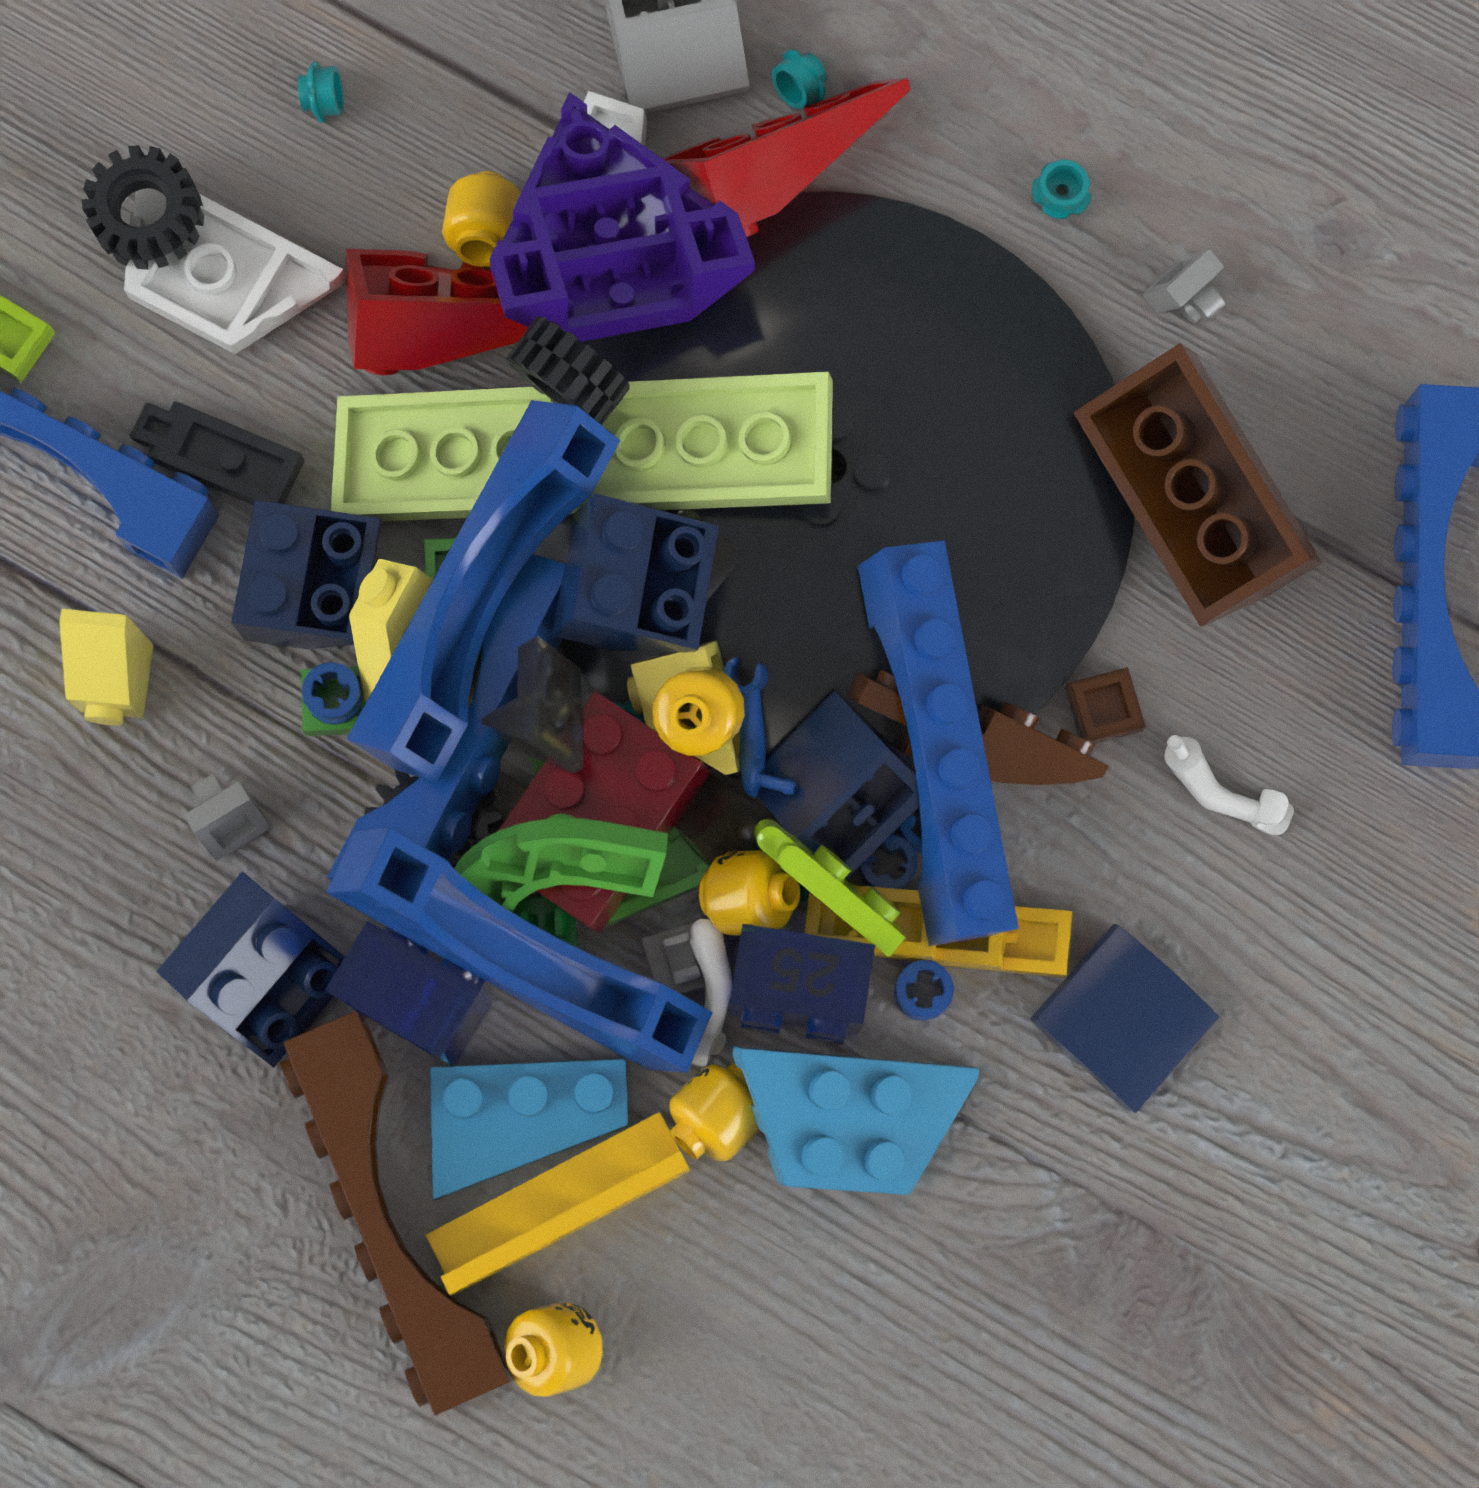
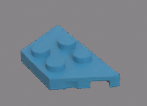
[733,1046,979,1195]

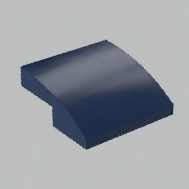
[1030,924,1219,1114]

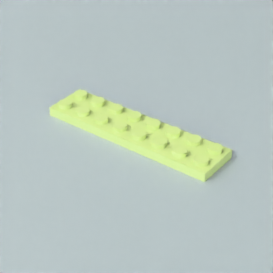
[331,372,833,521]

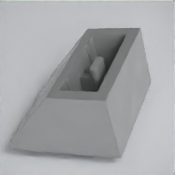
[605,0,750,114]

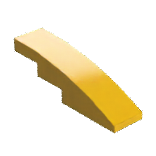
[804,885,1073,978]

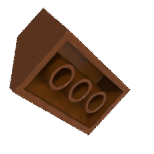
[1073,343,1322,627]

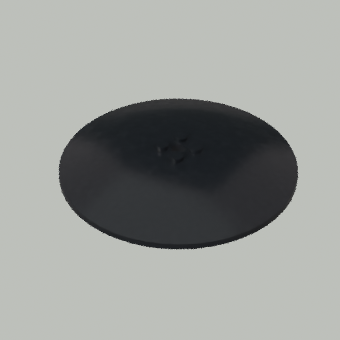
[533,191,1134,781]

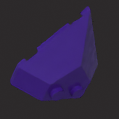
[490,92,755,342]

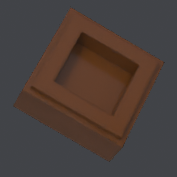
[1065,667,1146,744]

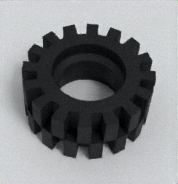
[82,145,204,270]
[506,316,630,425]

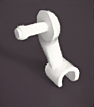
[1164,735,1294,835]
[689,918,733,1067]

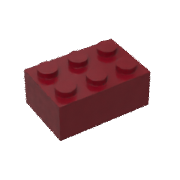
[497,690,710,933]

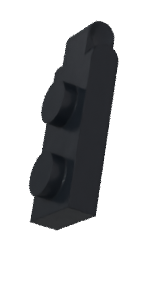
[129,401,305,505]

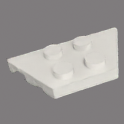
[124,188,346,354]

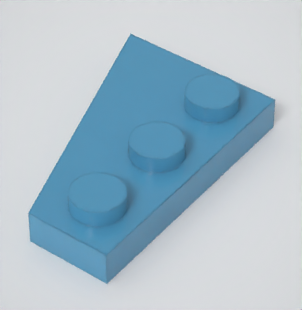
[430,1059,629,1200]

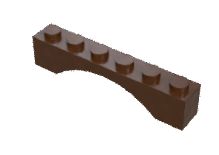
[280,1011,513,1416]

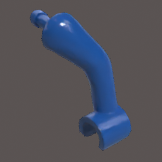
[724,657,797,798]

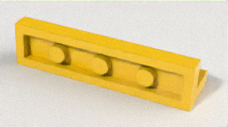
[426,1112,690,1295]

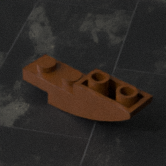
[847,670,1109,785]

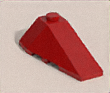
[662,78,911,237]
[345,248,529,376]

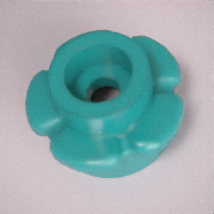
[771,49,827,109]
[298,61,344,123]
[1031,160,1091,220]

